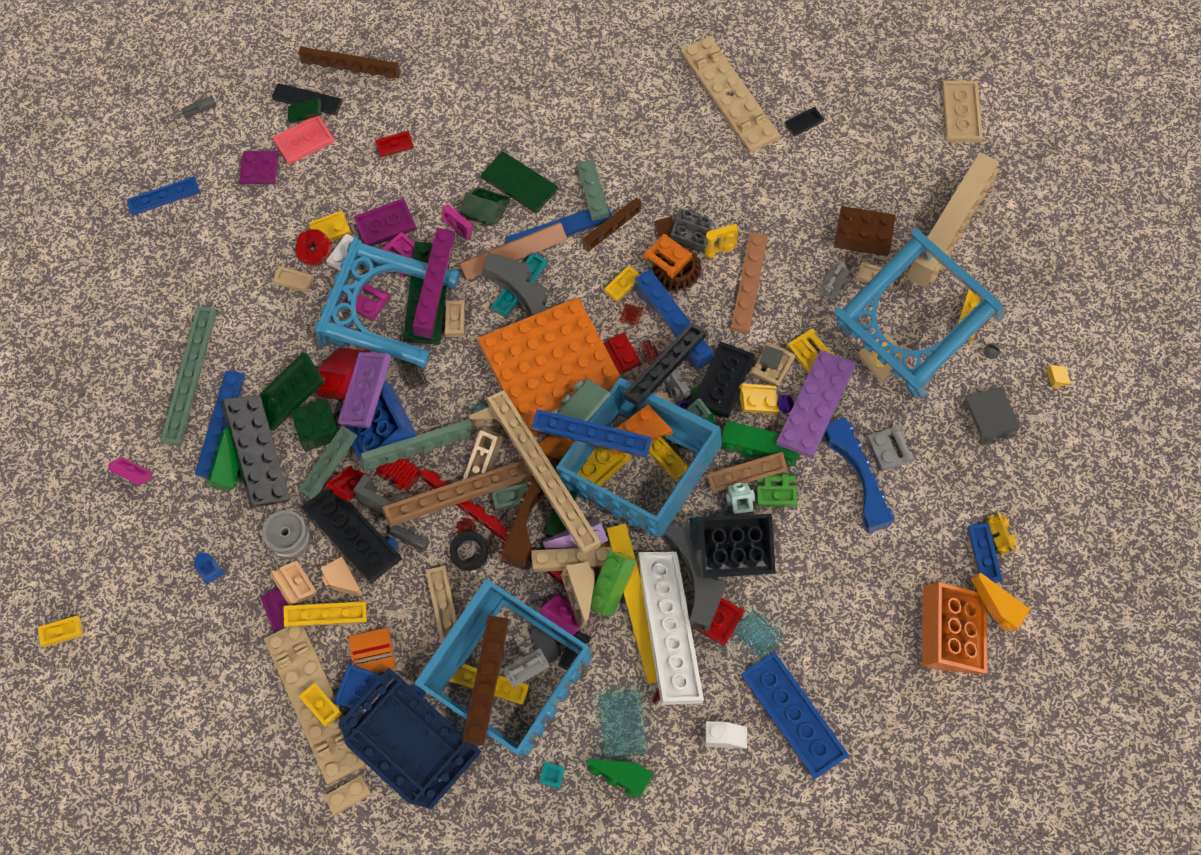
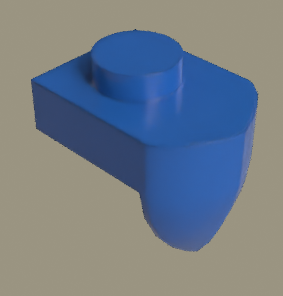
[194,552,224,585]

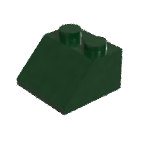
[461,187,511,226]

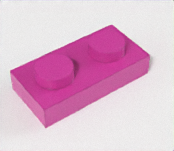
[442,204,473,240]
[108,456,153,486]

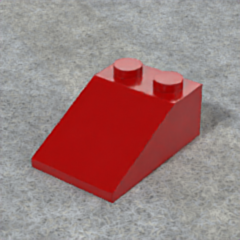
[315,347,371,401]

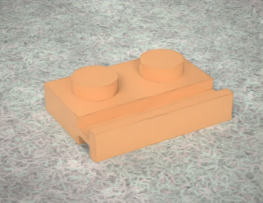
[270,561,317,606]

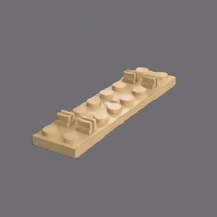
[681,36,781,153]
[264,626,367,786]

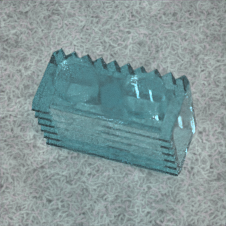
[734,610,783,659]

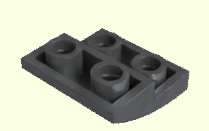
[670,208,713,252]

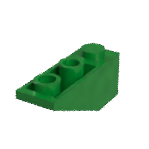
[586,759,654,799]

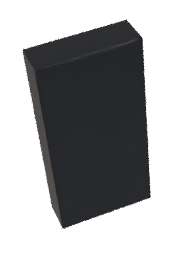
[785,107,824,137]

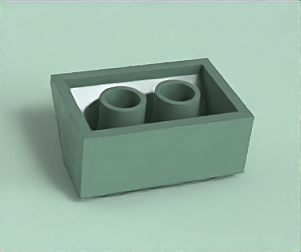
[551,379,611,421]

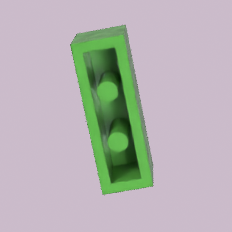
[590,550,637,616]

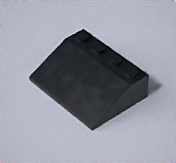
[689,514,776,578]

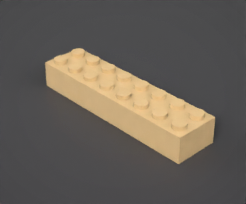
[907,152,999,288]

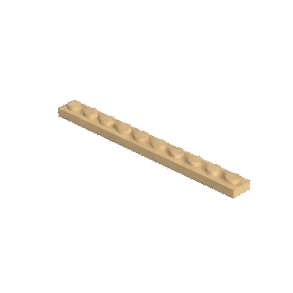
[487,390,601,555]

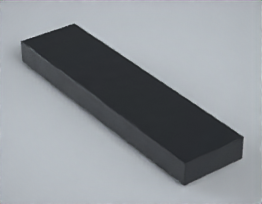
[272,83,343,116]

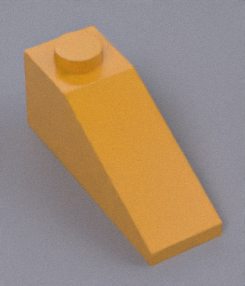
[971,573,1031,632]

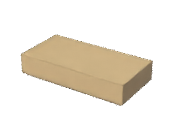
[273,266,314,293]

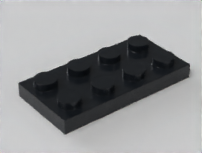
[693,341,755,419]

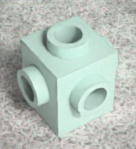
[726,483,755,514]

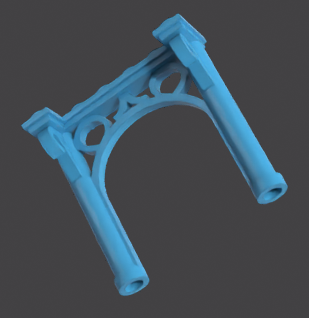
[314,236,460,369]

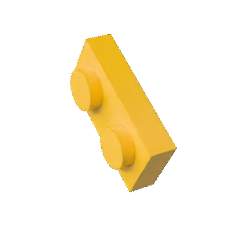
[604,265,641,303]
[38,615,83,648]
[298,682,342,728]

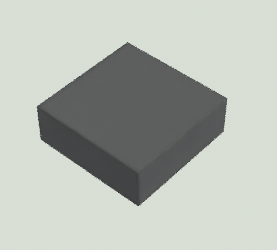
[759,345,784,370]

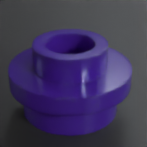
[777,395,794,414]

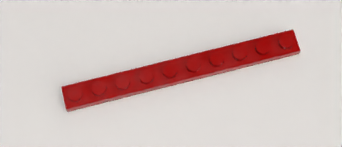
[420,468,565,587]

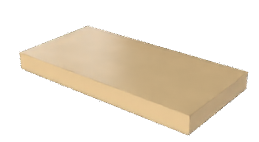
[942,81,983,142]

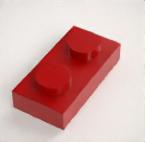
[375,130,414,158]

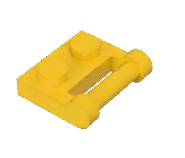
[705,224,739,258]
[787,328,835,374]

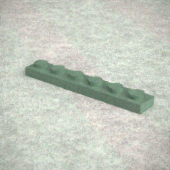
[361,419,473,471]

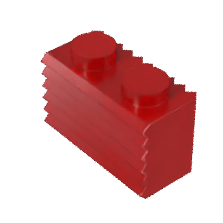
[376,458,421,492]

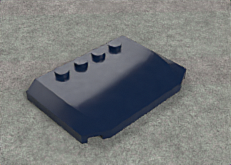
[338,668,482,809]

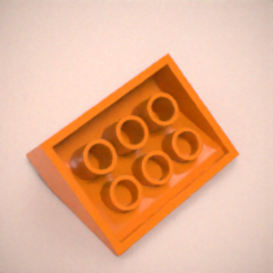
[922,582,987,674]

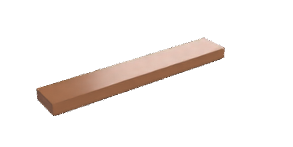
[460,222,567,280]

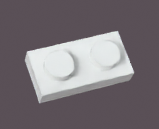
[326,234,354,271]

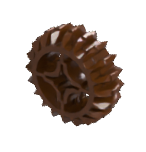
[652,245,702,292]

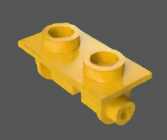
[987,511,1017,555]

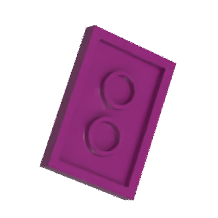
[354,198,417,246]

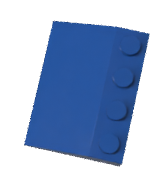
[337,381,417,463]

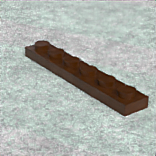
[298,47,401,78]
[462,615,510,746]

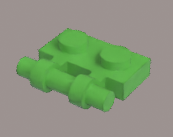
[756,473,797,507]

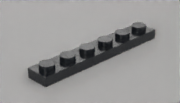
[623,323,707,407]

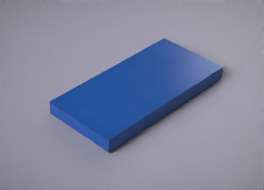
[333,664,426,710]

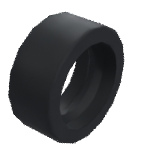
[450,531,489,571]

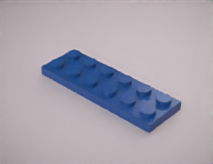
[741,651,849,780]

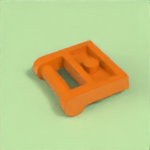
[643,234,692,278]

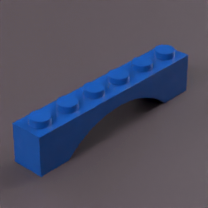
[635,269,713,371]
[824,417,894,534]

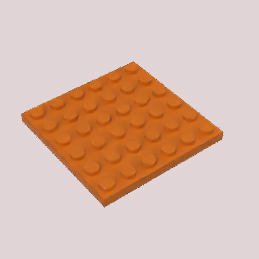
[477,297,620,437]

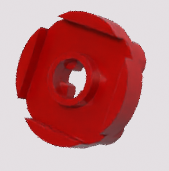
[296,229,332,266]

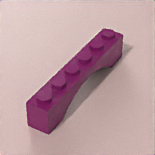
[413,228,455,339]

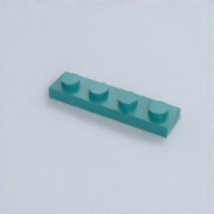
[491,252,548,319]

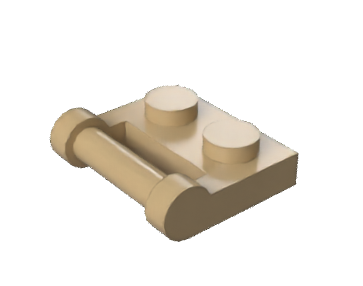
[748,342,796,388]

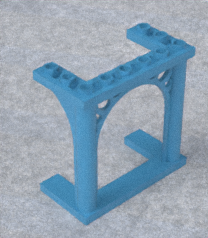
[834,228,1005,399]

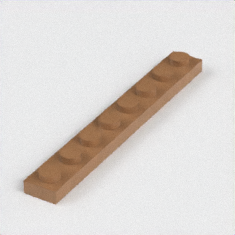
[382,460,534,527]

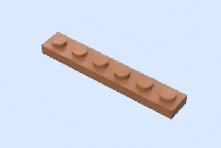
[731,232,768,334]

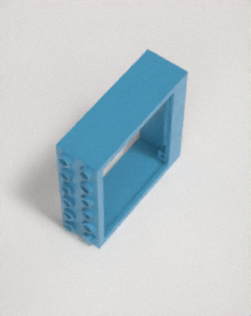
[556,377,722,538]
[414,578,593,757]

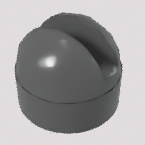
[984,343,1000,359]

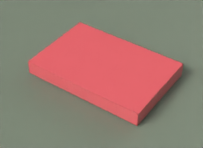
[272,116,335,165]

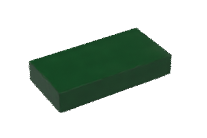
[288,97,321,123]

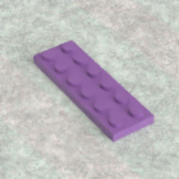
[776,350,856,459]

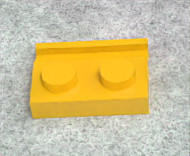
[309,211,351,241]
[739,383,779,414]

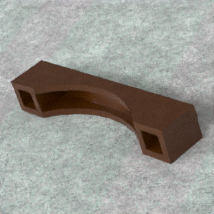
[499,455,561,570]

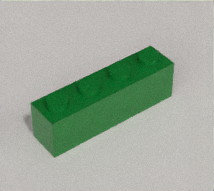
[721,420,799,467]

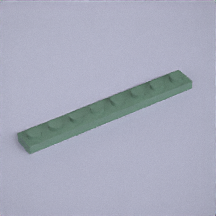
[160,306,217,446]

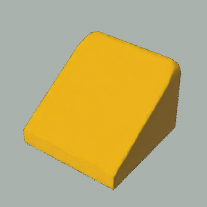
[1047,365,1071,388]

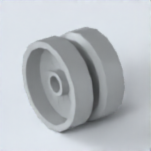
[262,510,312,560]

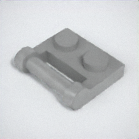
[867,425,915,472]

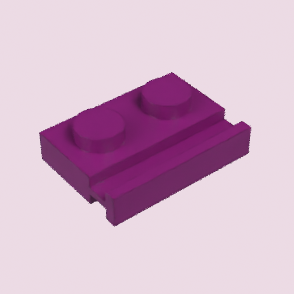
[260,588,296,633]

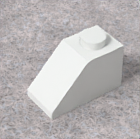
[705,721,747,749]

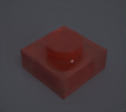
[620,303,643,327]
[643,340,658,365]

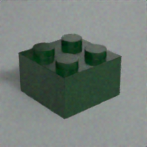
[290,398,339,452]

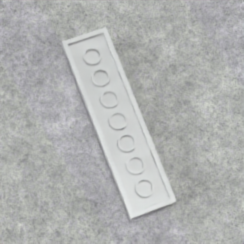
[637,552,704,705]

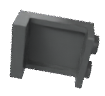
[962,386,1020,445]
[353,474,405,516]

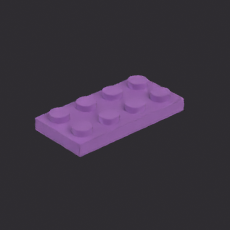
[337,352,392,428]

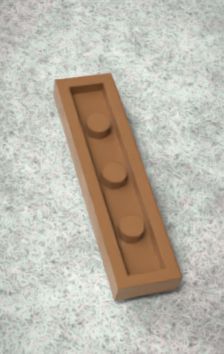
[707,452,788,493]

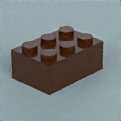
[834,206,896,257]

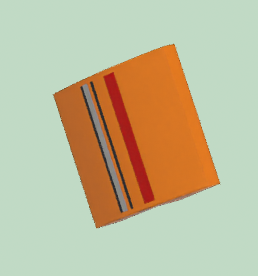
[349,627,396,673]

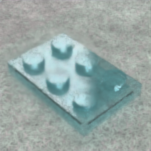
[599,690,647,759]

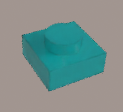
[539,762,566,789]

